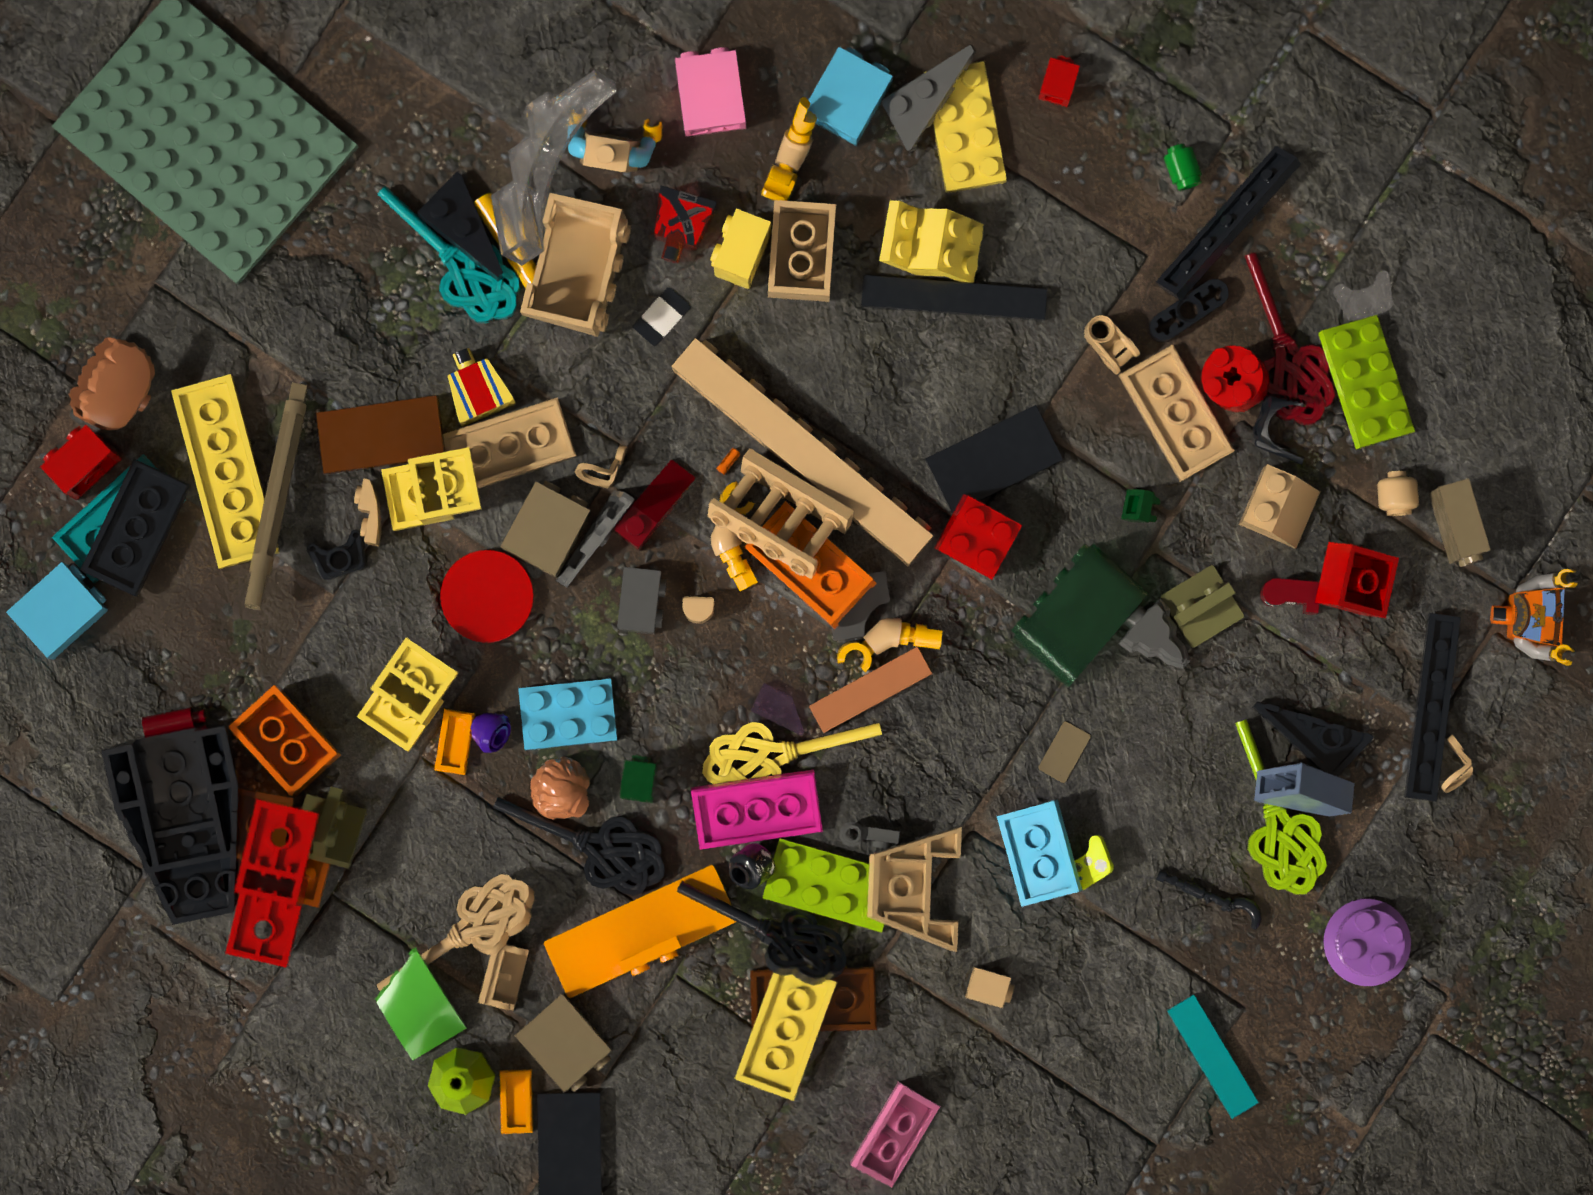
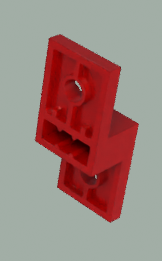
[225,799,320,968]

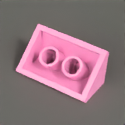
[850,1081,940,1187]

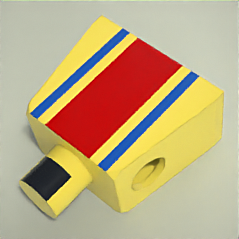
[448,348,516,427]

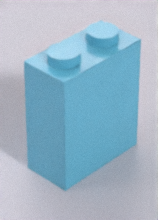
[808,47,892,146]
[6,562,108,660]

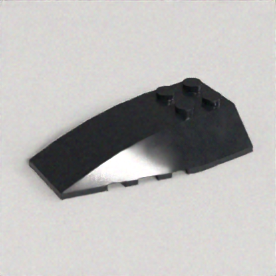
[101,725,239,925]

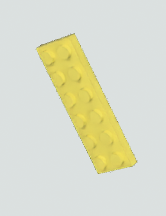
[171,374,280,569]

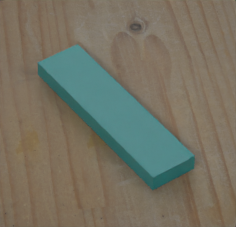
[1166,995,1259,1119]

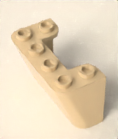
[520,193,631,337]

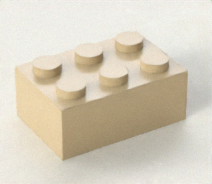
[768,200,836,302]

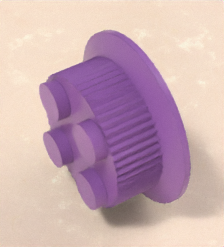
[1323,899,1411,986]

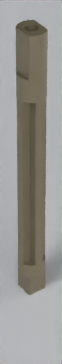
[245,382,308,610]

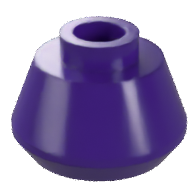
[471,713,511,753]

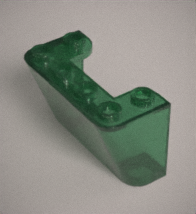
[1011,542,1148,688]

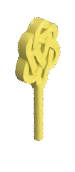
[702,722,882,784]

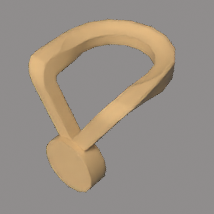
[575,444,627,488]
[1441,735,1473,793]

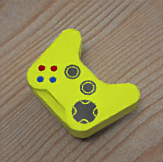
[1075,835,1114,890]

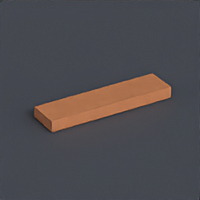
[809,647,932,734]

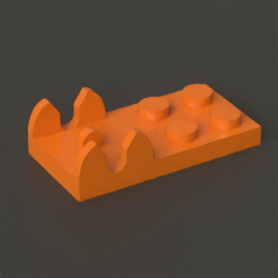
[744,501,877,629]

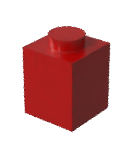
[1038,56,1080,107]

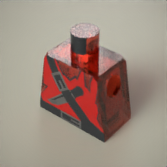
[654,185,718,264]

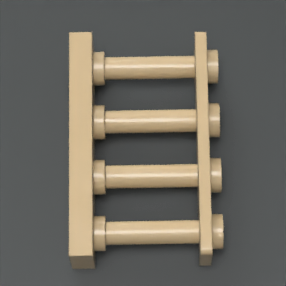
[708,448,854,579]

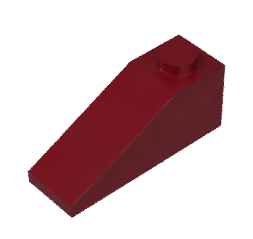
[614,459,696,551]

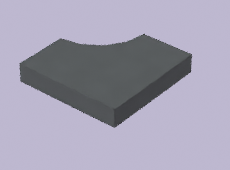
[831,571,890,642]

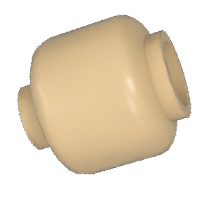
[1377,471,1419,516]

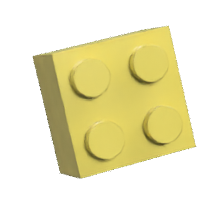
[710,208,771,289]

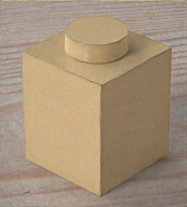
[965,967,1015,1008]

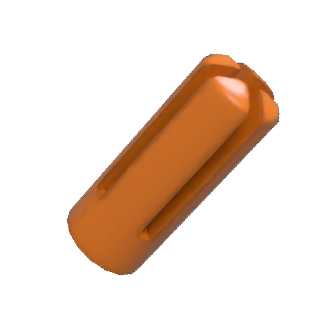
[716,448,740,475]

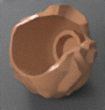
[530,756,590,819]

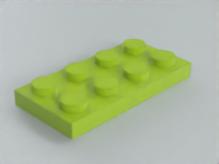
[1318,315,1415,450]
[762,838,884,933]

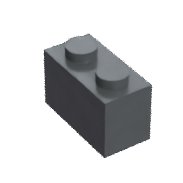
[617,567,667,635]

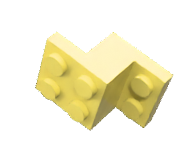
[879,200,984,283]
[381,447,482,531]
[357,638,459,752]

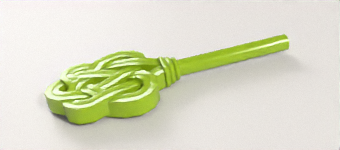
[1235,719,1327,894]

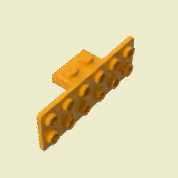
[544,865,736,998]

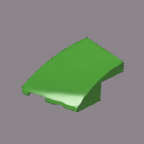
[375,947,466,1060]

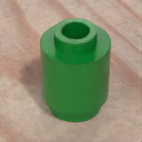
[1163,143,1202,191]

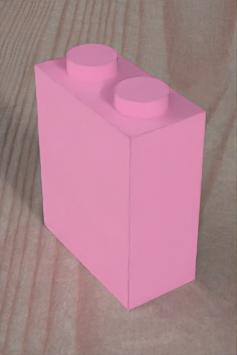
[675,47,746,137]

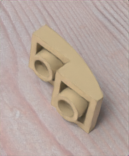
[354,479,381,547]

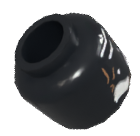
[729,843,775,890]

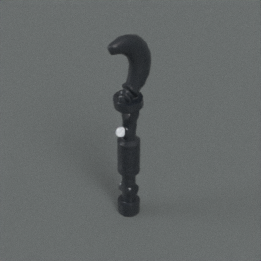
[1156,869,1262,930]

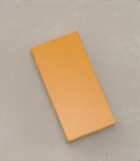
[434,709,476,775]
[500,1069,533,1134]

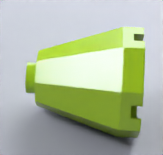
[428,1047,496,1115]

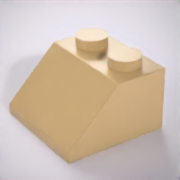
[1239,464,1320,549]

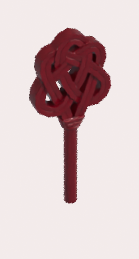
[1245,252,1335,425]

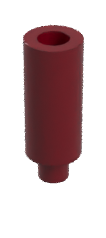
[142,707,206,736]

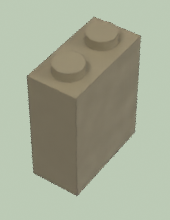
[1429,478,1490,567]
[500,480,592,578]
[515,993,613,1092]

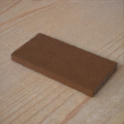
[316,395,445,475]
[750,967,877,1031]

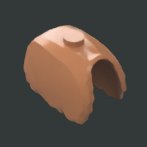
[69,337,155,430]

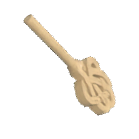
[377,874,535,991]

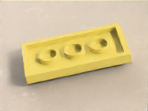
[924,61,1007,193]
[735,973,837,1101]

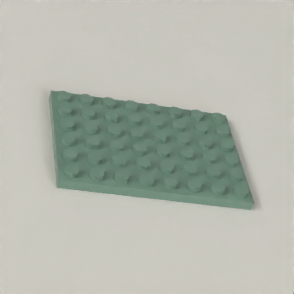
[52,0,358,285]

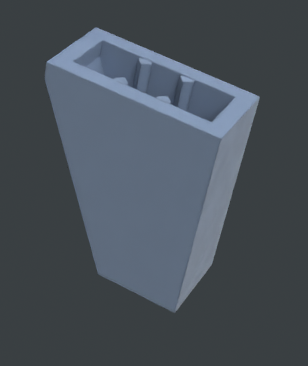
[1254,763,1354,817]

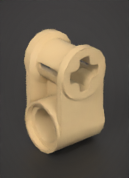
[1084,315,1140,374]

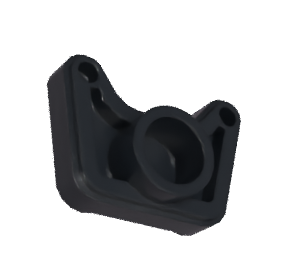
[307,529,366,581]

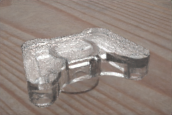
[1333,271,1393,322]

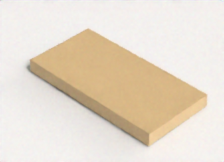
[1119,345,1235,482]
[443,397,577,489]

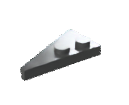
[881,45,977,153]
[555,490,634,588]

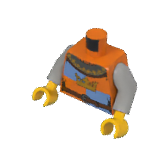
[1490,569,1578,666]

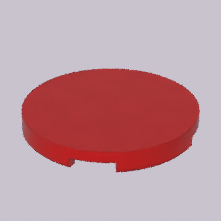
[440,550,534,643]

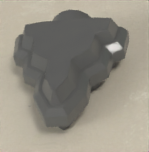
[1118,598,1191,669]

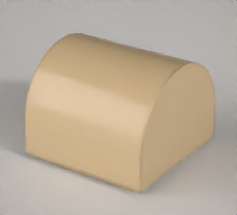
[683,596,714,624]

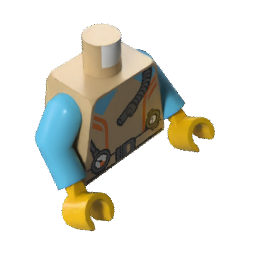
[568,107,662,172]

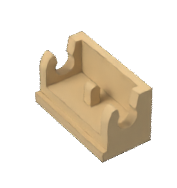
[478,944,529,1011]

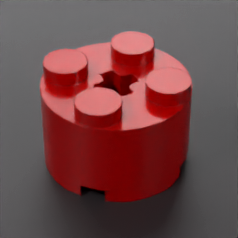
[1201,345,1270,412]

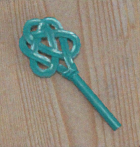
[378,186,520,323]

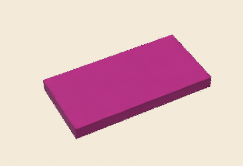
[691,770,823,850]

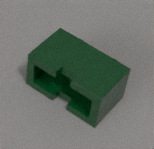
[620,755,658,803]

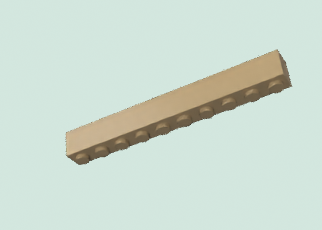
[672,338,933,567]

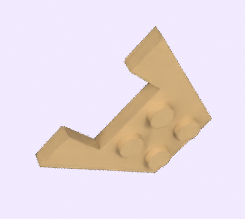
[867,827,962,952]

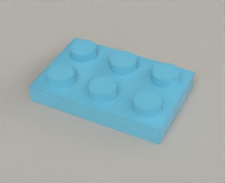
[518,679,618,751]
[997,800,1083,907]

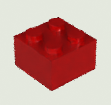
[40,425,122,501]
[934,494,1022,580]
[1315,542,1399,619]

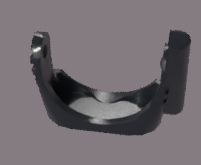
[1253,394,1307,465]

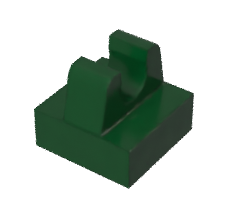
[1121,489,1160,523]

